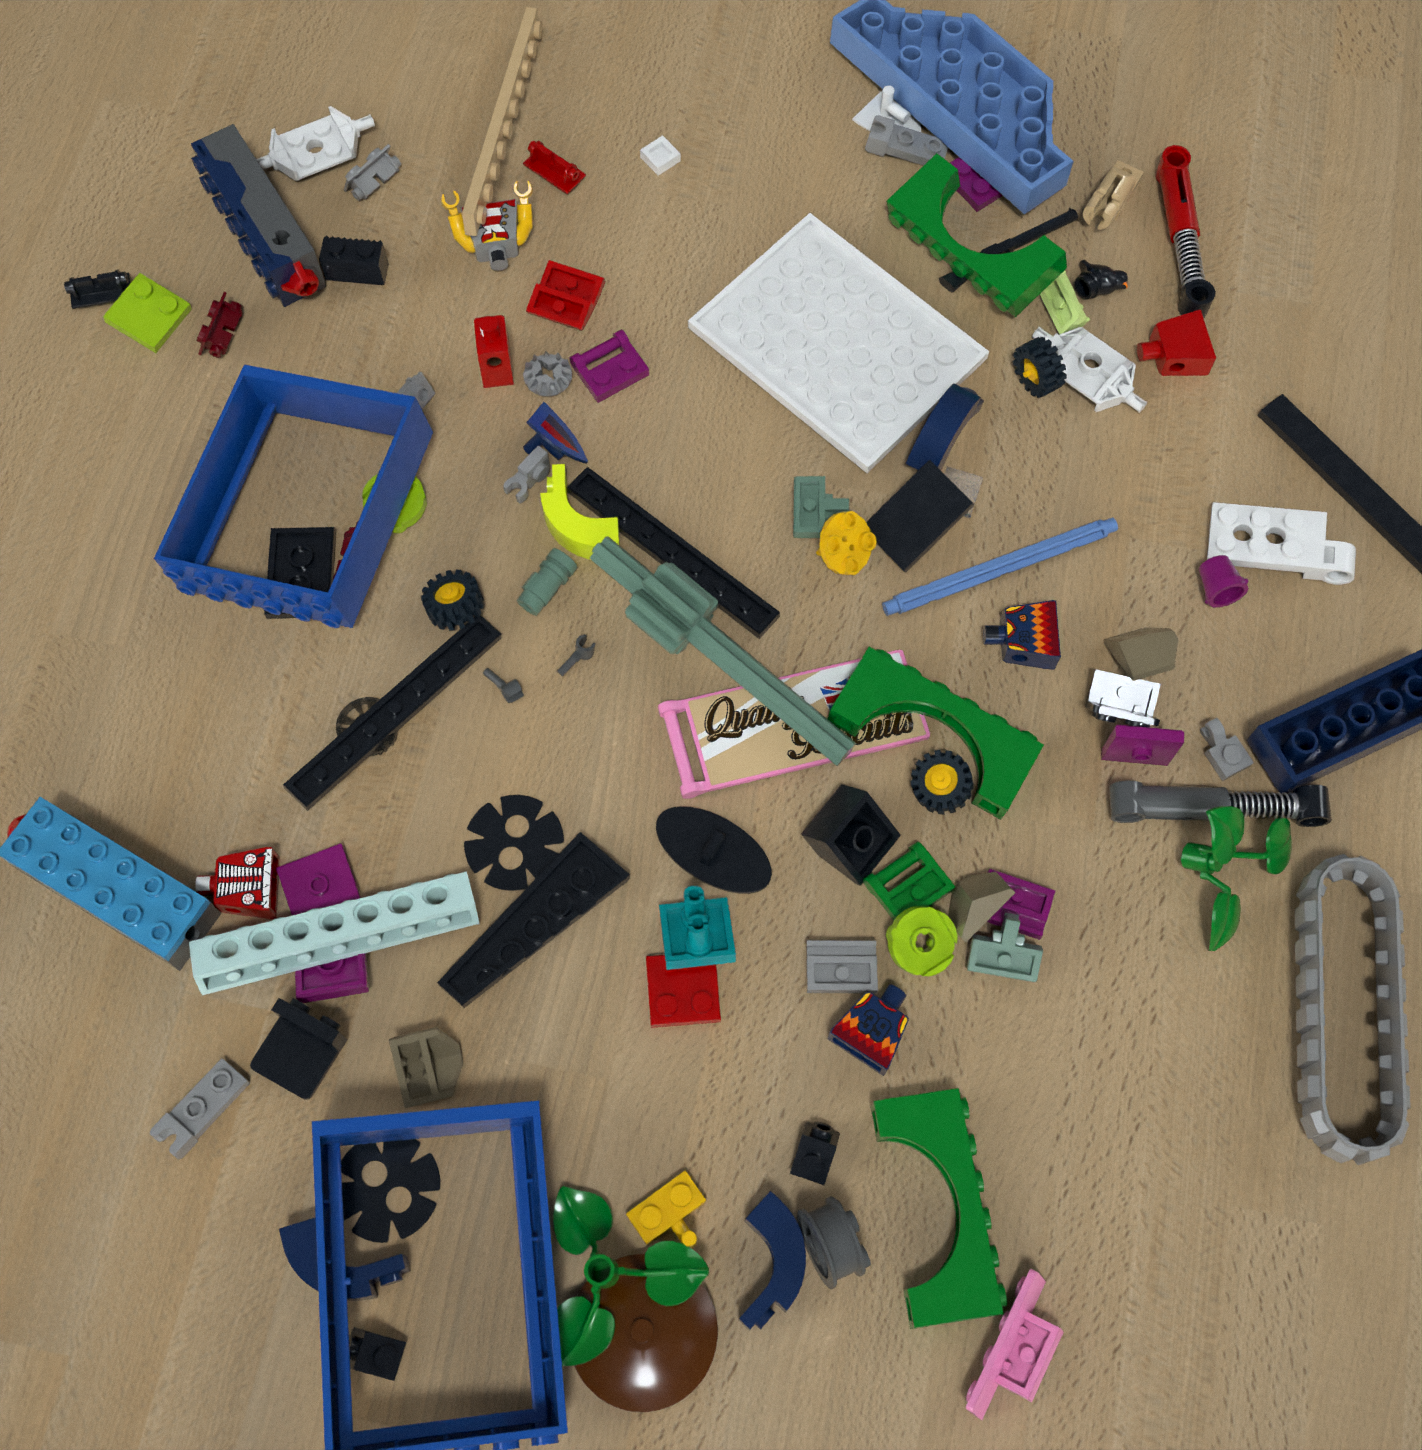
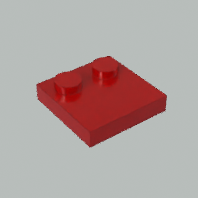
[646,955,721,1028]

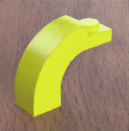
[540,464,620,560]

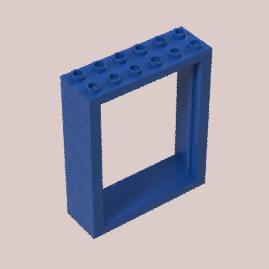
[154,365,433,628]

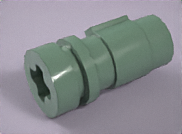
[517,548,578,616]

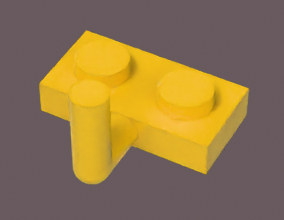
[626,1170,706,1249]

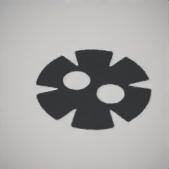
[464,795,564,891]
[341,1139,440,1243]

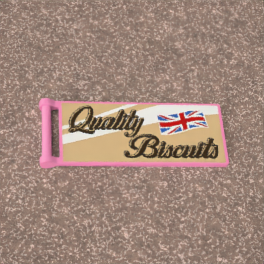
[658,650,930,799]

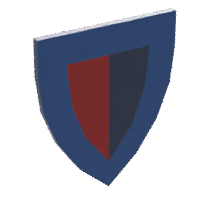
[523,402,588,464]

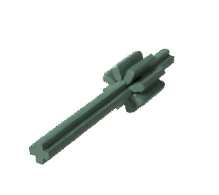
[590,536,856,766]

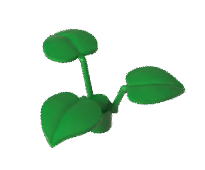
[1181,806,1292,951]
[553,1186,709,1367]

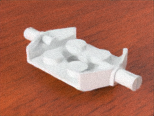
[256,106,375,181]
[1032,327,1147,413]

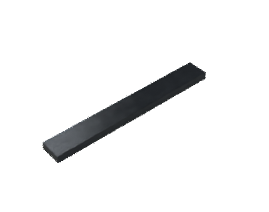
[1258,394,1422,574]
[567,467,780,639]
[283,615,501,811]

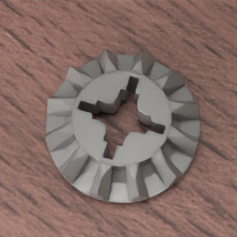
[523,351,572,396]

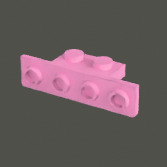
[966,1269,1064,1420]

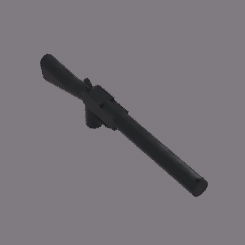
[939,208,1078,293]

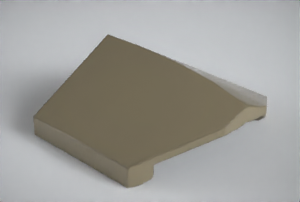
[1104,627,1178,681]
[948,872,1015,942]
[389,1027,463,1108]

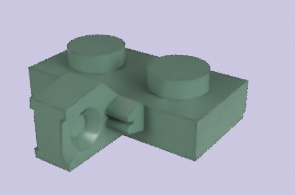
[793,476,850,538]
[967,912,1043,982]

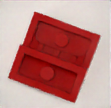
[526,260,606,331]

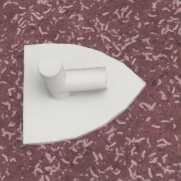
[852,86,921,132]

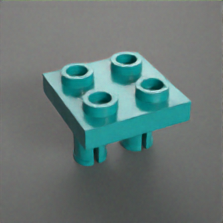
[659,886,736,970]

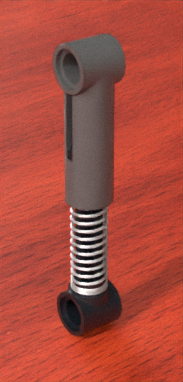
[1109,781,1332,827]

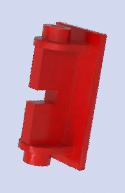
[523,141,586,194]

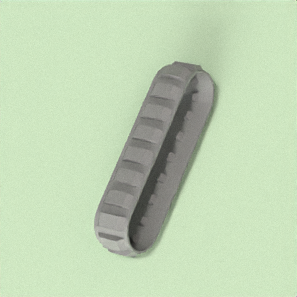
[1295,854,1411,1165]

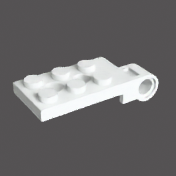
[1207,502,1356,585]

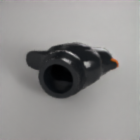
[1074,259,1128,299]

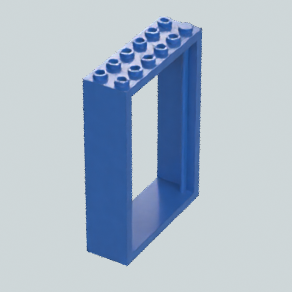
[312,1101,568,1450]

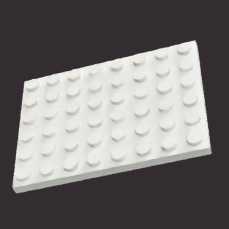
[688,213,989,473]

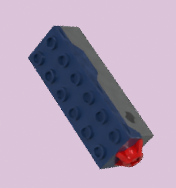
[191,124,327,307]

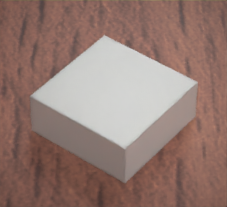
[640,135,681,176]

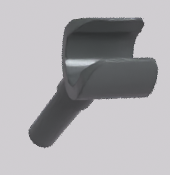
[557,635,595,677]
[483,668,524,703]

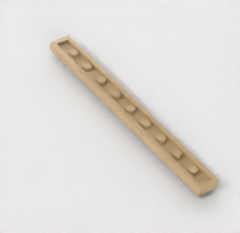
[462,7,543,236]

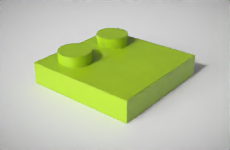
[103,273,192,353]

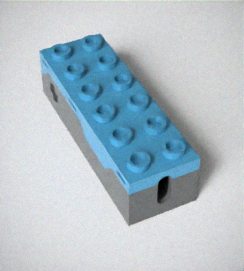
[0,797,221,971]

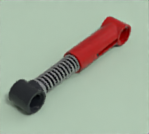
[1155,145,1216,318]

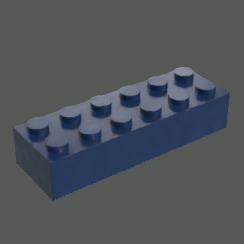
[1247,649,1422,794]

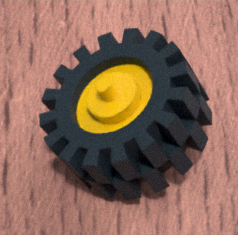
[1013,337,1067,398]
[421,569,484,631]
[911,750,974,815]

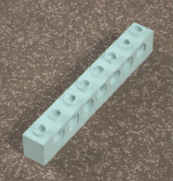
[189,871,480,995]

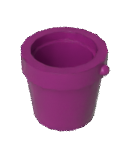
[1198,555,1249,608]

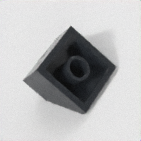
[801,784,901,886]

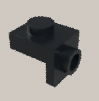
[790,1122,840,1185]
[349,1327,406,1381]

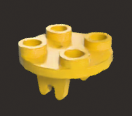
[816,511,877,575]

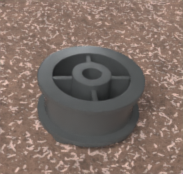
[797,1196,871,1289]

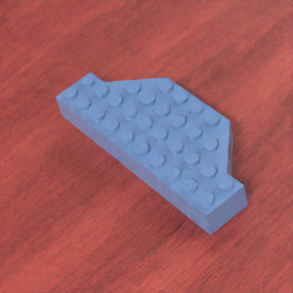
[830,0,1073,214]

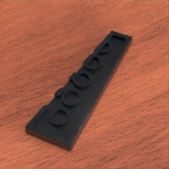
[437,832,630,1008]

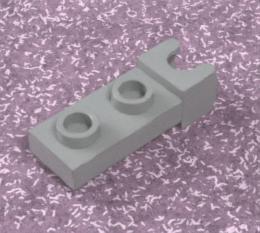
[865,115,948,166]
[150,1058,250,1160]

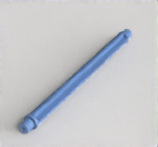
[882,517,1118,616]

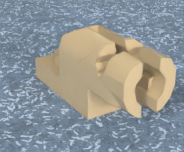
[1083,160,1144,230]

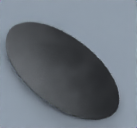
[656,807,772,894]

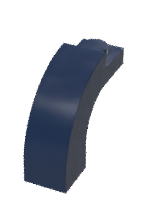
[906,383,984,470]
[739,1191,806,1331]
[279,1217,411,1301]

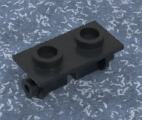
[64,269,131,309]

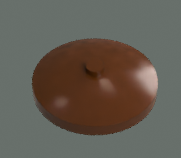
[574,1254,718,1412]

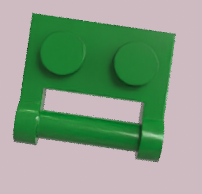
[863,841,956,920]

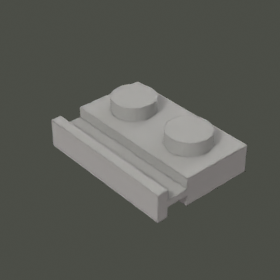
[806,940,878,994]

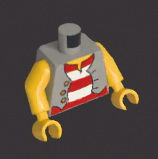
[441,181,533,271]

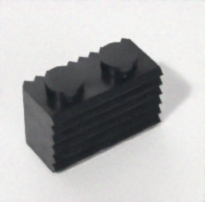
[319,236,389,285]

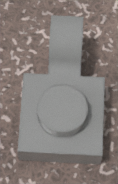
[503,446,550,503]
[1200,718,1254,781]

